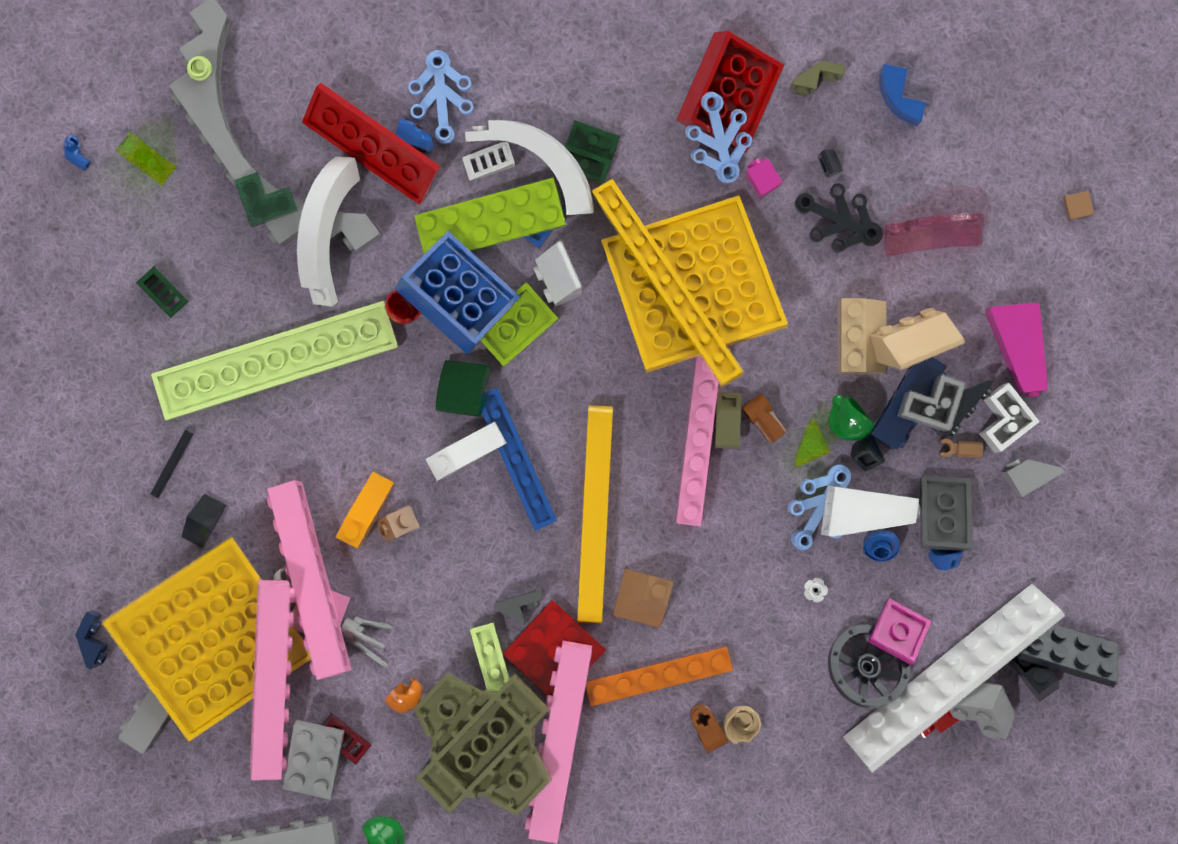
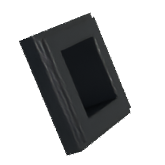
[818,149,843,178]
[850,436,885,471]

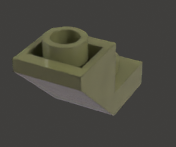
[790,61,846,96]
[715,392,741,449]

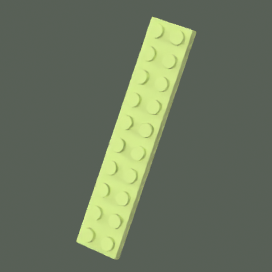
[151,301,399,421]

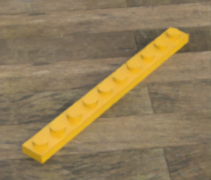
[592,179,743,387]

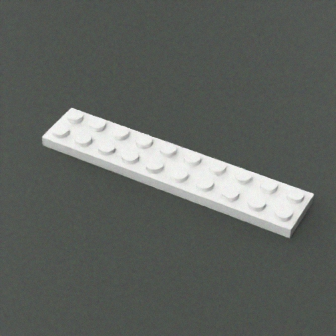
[843,584,1065,773]

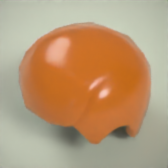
[384,678,423,714]

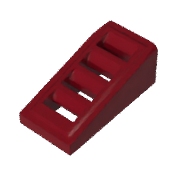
[322,713,371,765]

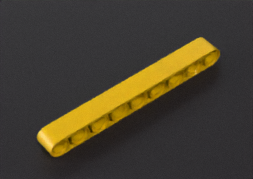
[577,405,613,623]

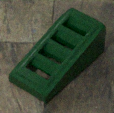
[136,266,189,318]

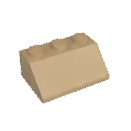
[837,298,886,374]
[870,308,965,370]

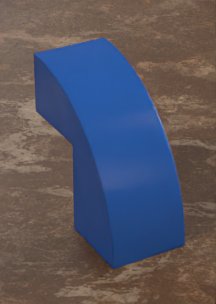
[879,64,926,126]

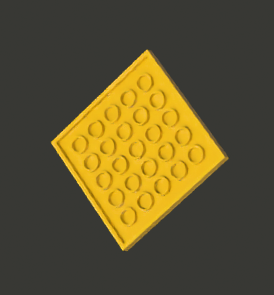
[601,196,788,373]
[103,536,311,741]

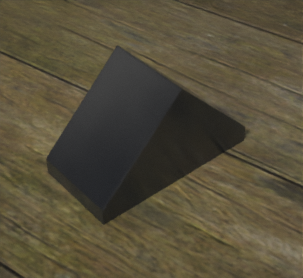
[181,494,226,548]

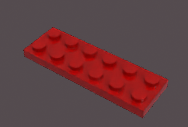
[302,83,441,205]

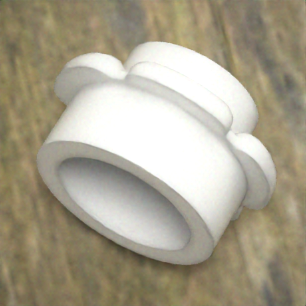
[804,578,828,602]

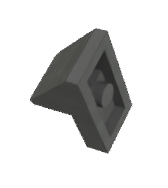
[493,589,544,625]

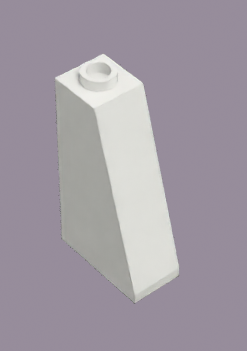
[821,486,921,537]

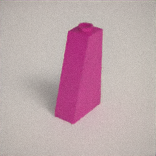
[985,303,1048,398]

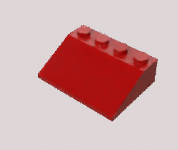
[676,31,784,153]

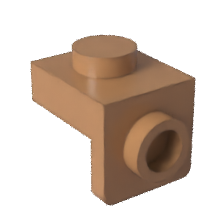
[377,505,420,542]

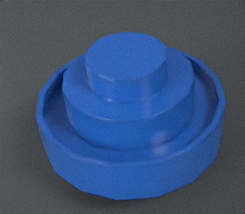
[863,530,900,562]

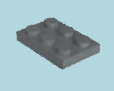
[920,476,972,551]

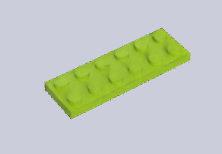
[414,177,567,254]

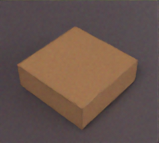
[1063,191,1094,221]

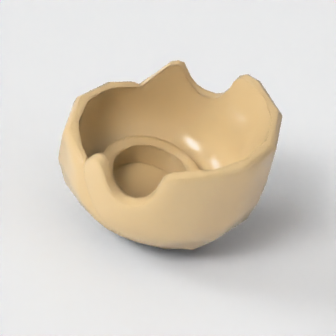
[723,706,761,744]

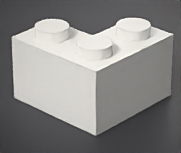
[979,383,1040,453]

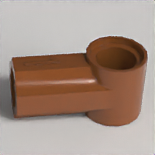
[741,393,787,444]

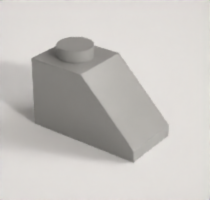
[1002,458,1064,497]

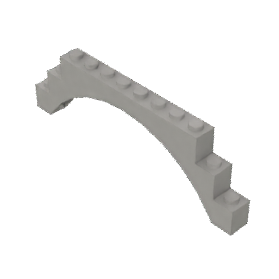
[169,0,382,253]

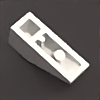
[425,422,506,481]

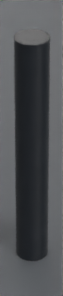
[150,429,194,498]

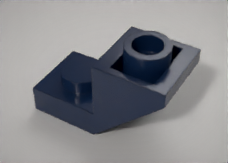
[75,610,108,670]

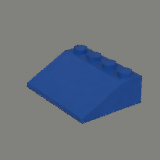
[395,231,520,355]

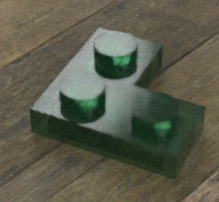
[234,172,298,228]

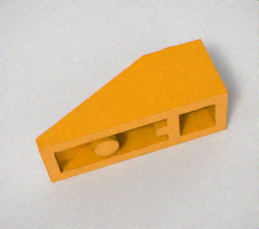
[336,472,394,549]

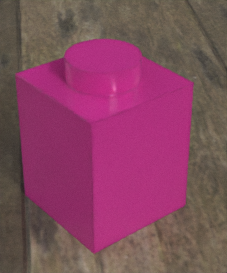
[744,158,783,199]

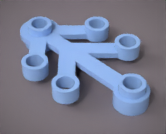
[408,50,474,145]
[685,92,752,183]
[788,464,851,550]

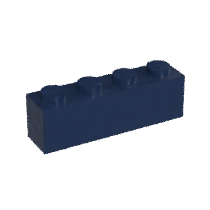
[868,357,947,450]

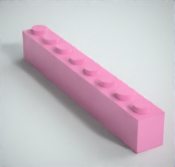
[675,356,718,526]
[267,480,352,680]
[250,580,294,780]
[525,641,592,843]

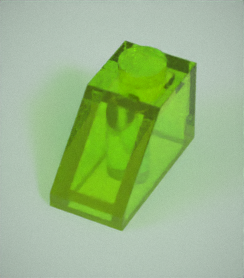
[115,132,176,186]

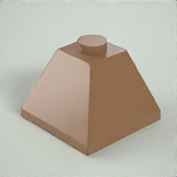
[613,568,673,628]

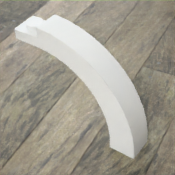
[465,120,594,215]
[297,156,360,307]

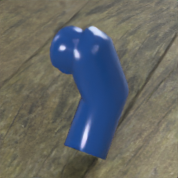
[64,135,91,171]

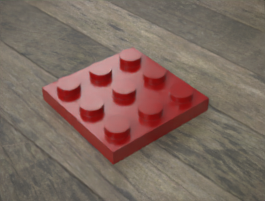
[503,600,606,696]

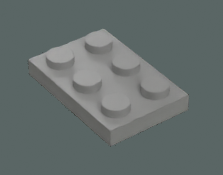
[283,720,344,800]

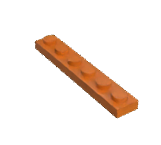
[585,646,733,706]

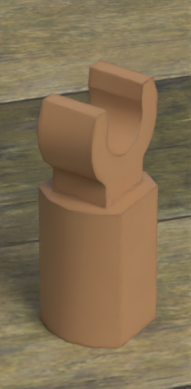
[939,439,983,459]

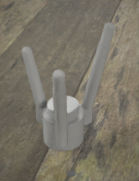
[341,616,392,668]

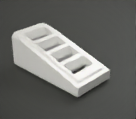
[462,141,516,181]

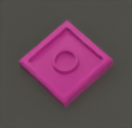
[868,598,932,665]

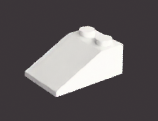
[533,241,582,307]

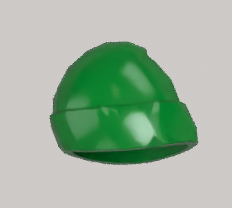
[828,394,875,441]
[362,816,405,844]

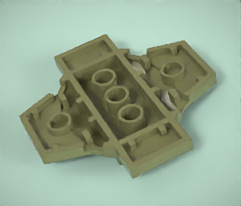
[413,673,552,816]

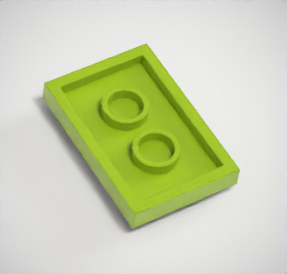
[481,282,559,367]

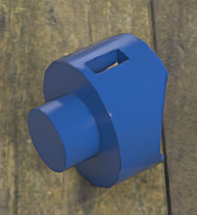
[928,549,964,571]

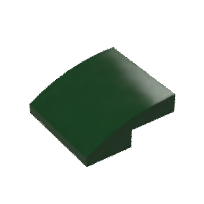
[565,120,620,183]
[435,360,492,417]

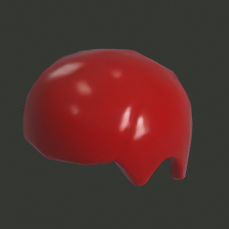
[384,290,421,324]

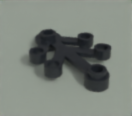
[794,183,883,253]

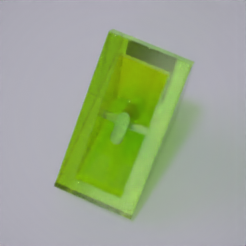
[792,419,831,467]

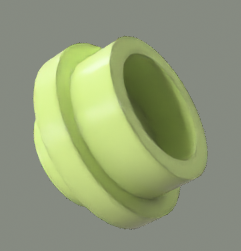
[187,56,212,81]

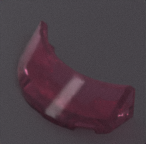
[882,213,984,257]

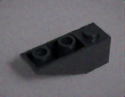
[930,379,994,438]
[1009,654,1059,702]

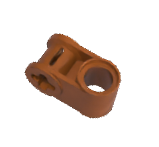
[690,704,729,754]

